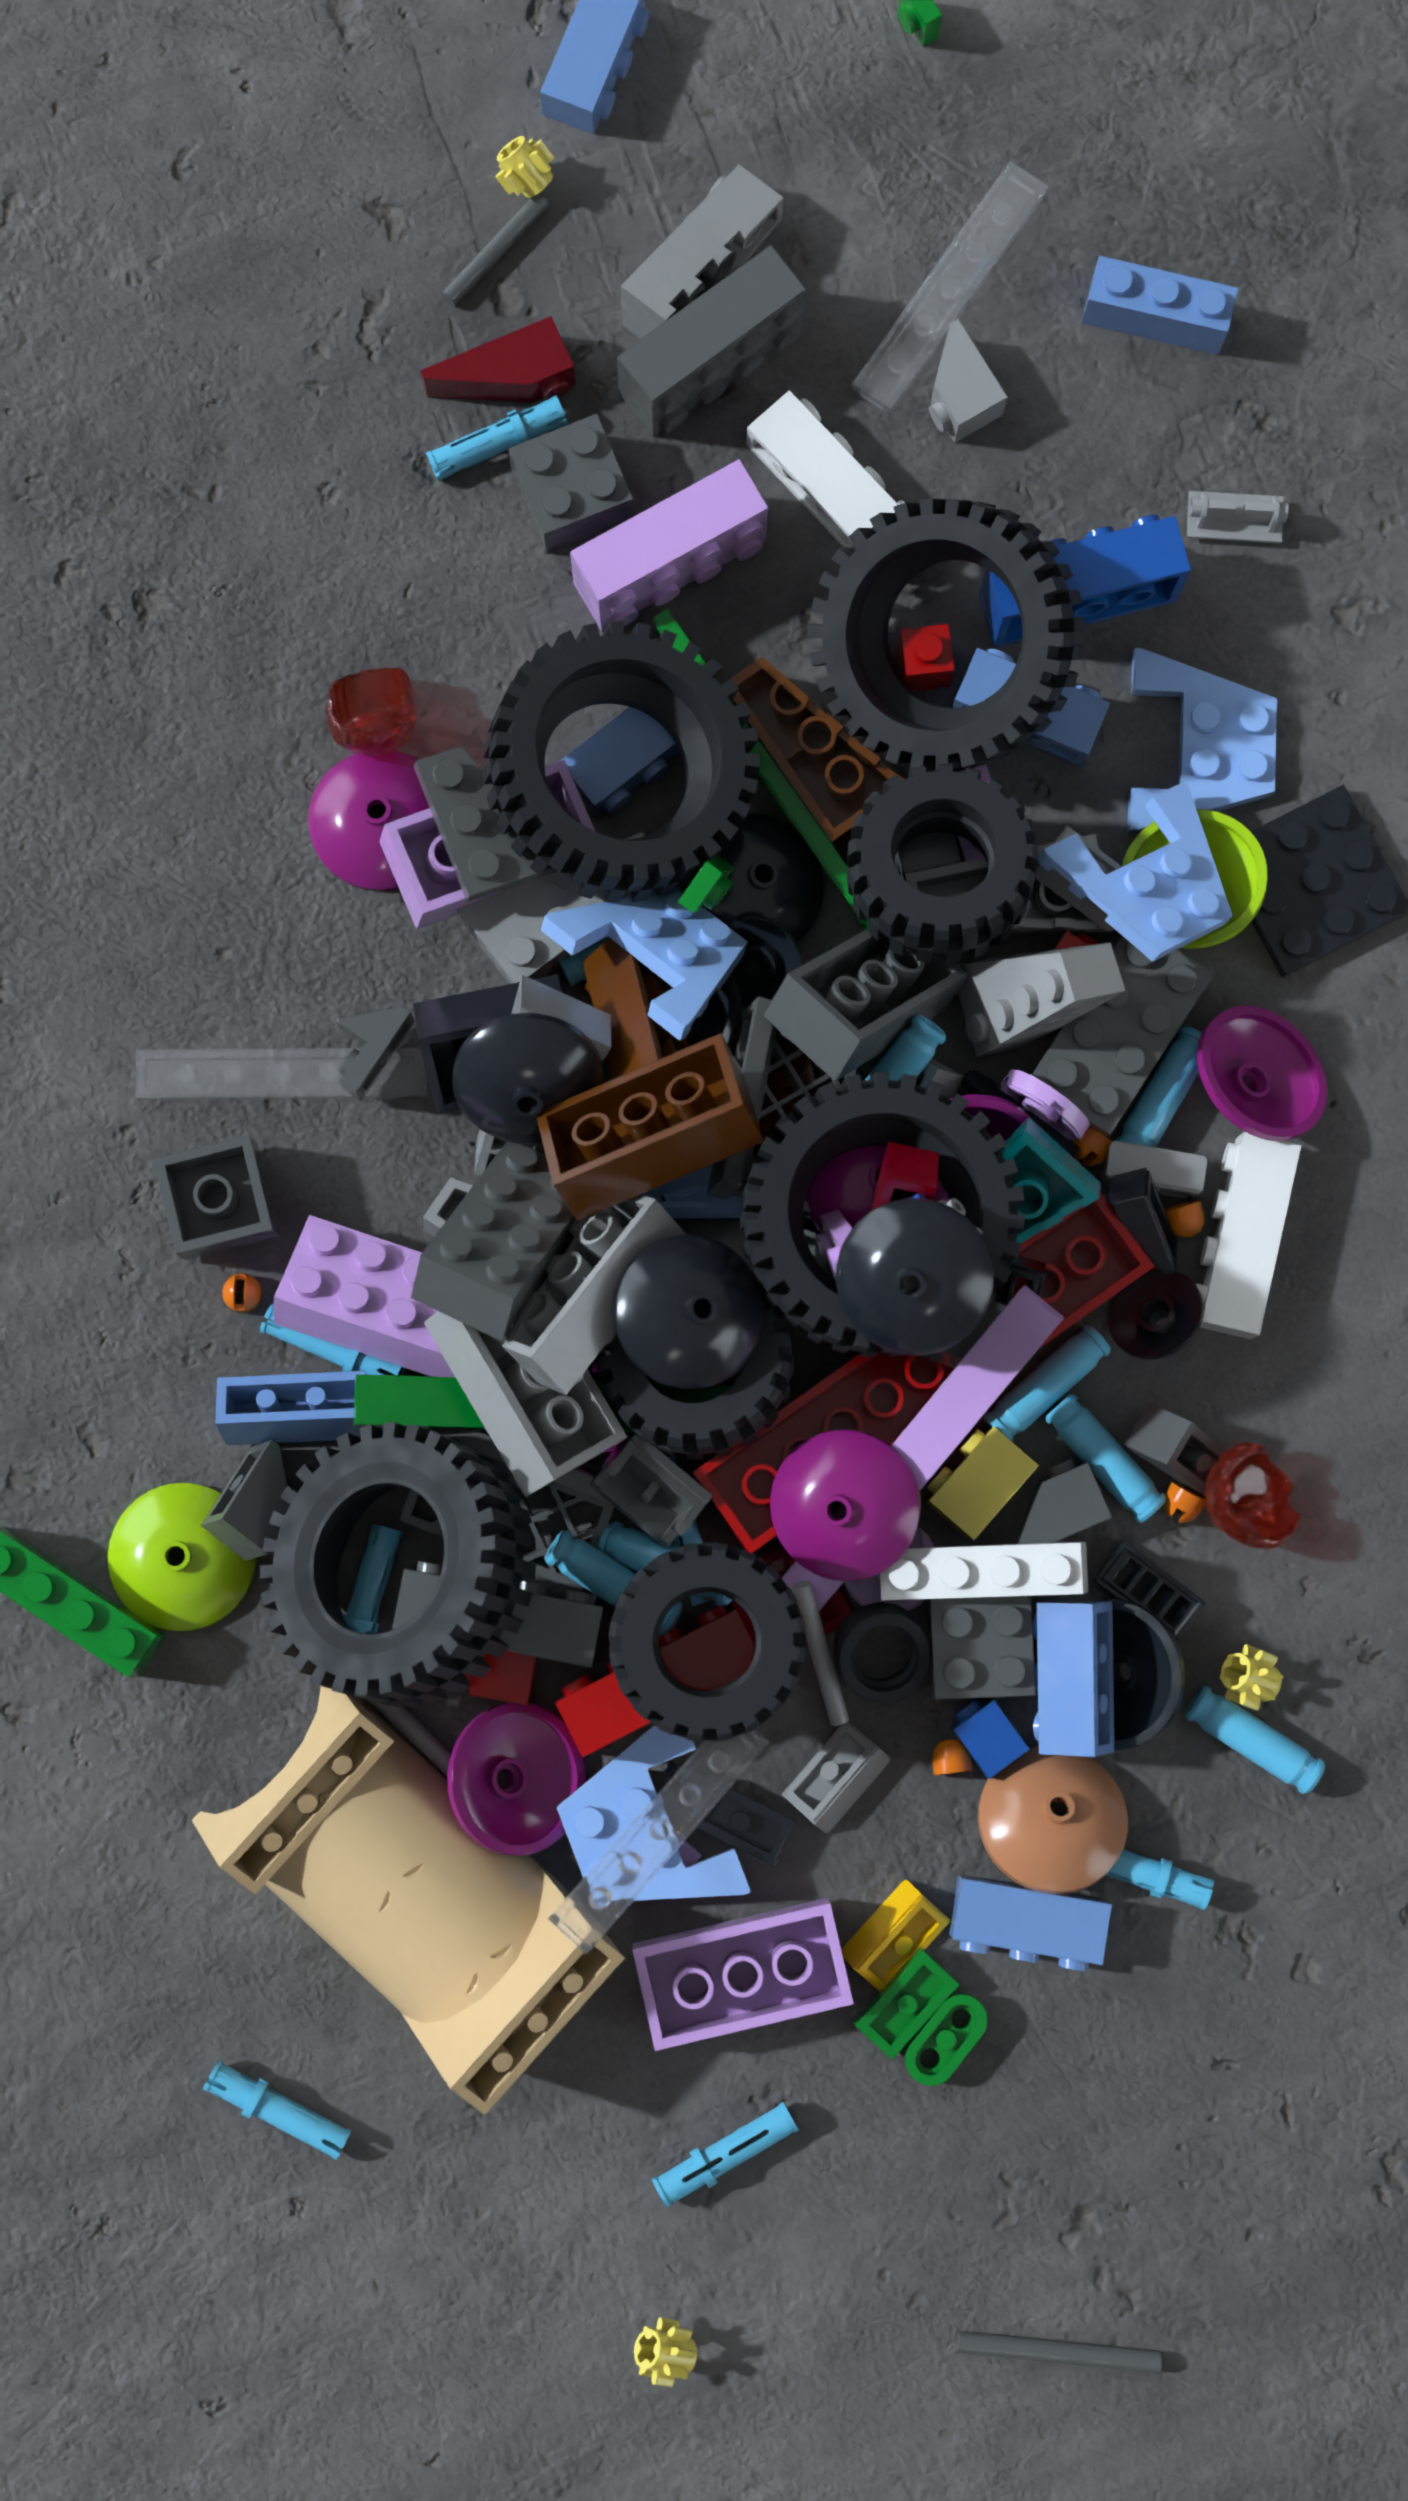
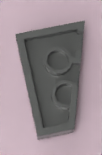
[414,746,558,902]

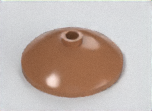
[978,1746,1128,1894]

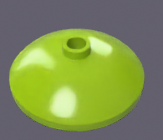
[1122,809,1268,949]
[108,1483,257,1631]

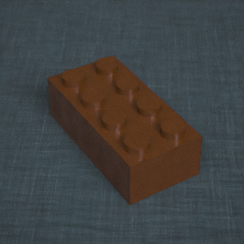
[536,1033,764,1221]

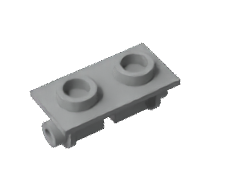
[1187,491,1288,544]

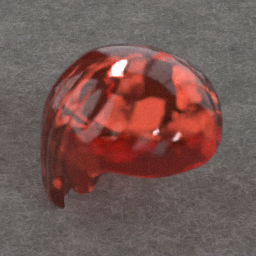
[326,667,417,756]
[1204,1441,1301,1550]

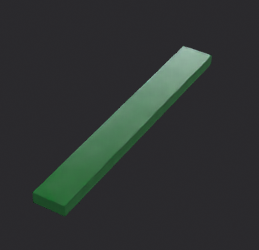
[653,609,868,930]
[354,1374,732,1433]

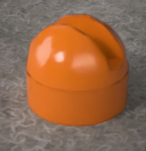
[1073,1127,1112,1167]
[1164,1199,1205,1237]
[222,1273,263,1313]
[1163,1481,1207,1523]
[932,1739,973,1776]

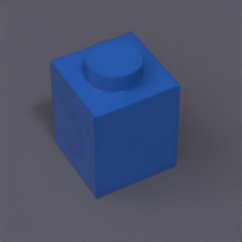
[950,1698,1029,1779]

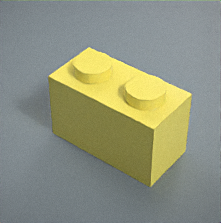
[926,1426,1039,1541]

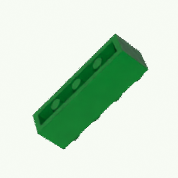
[0,1526,166,1678]

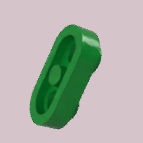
[904,1992,987,2086]

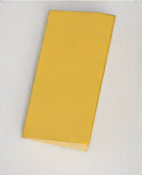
[841,1880,951,1992]

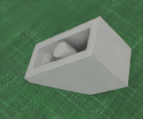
[929,319,1008,443]

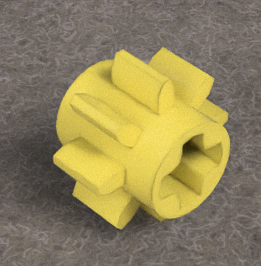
[495,136,555,198]
[1219,1644,1283,1711]
[634,2318,697,2388]

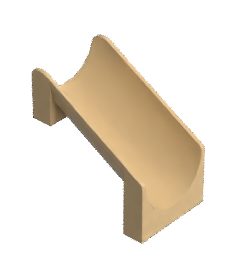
[192,1686,625,2115]

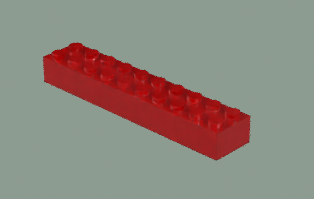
[692,1192,1154,1553]

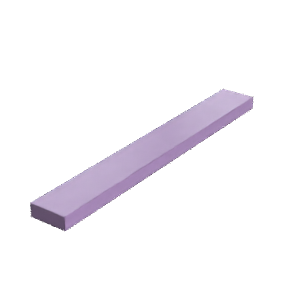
[782,1285,1064,1611]

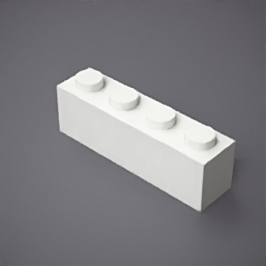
[746,390,905,548]
[1196,1132,1302,1339]
[880,1542,1088,1600]

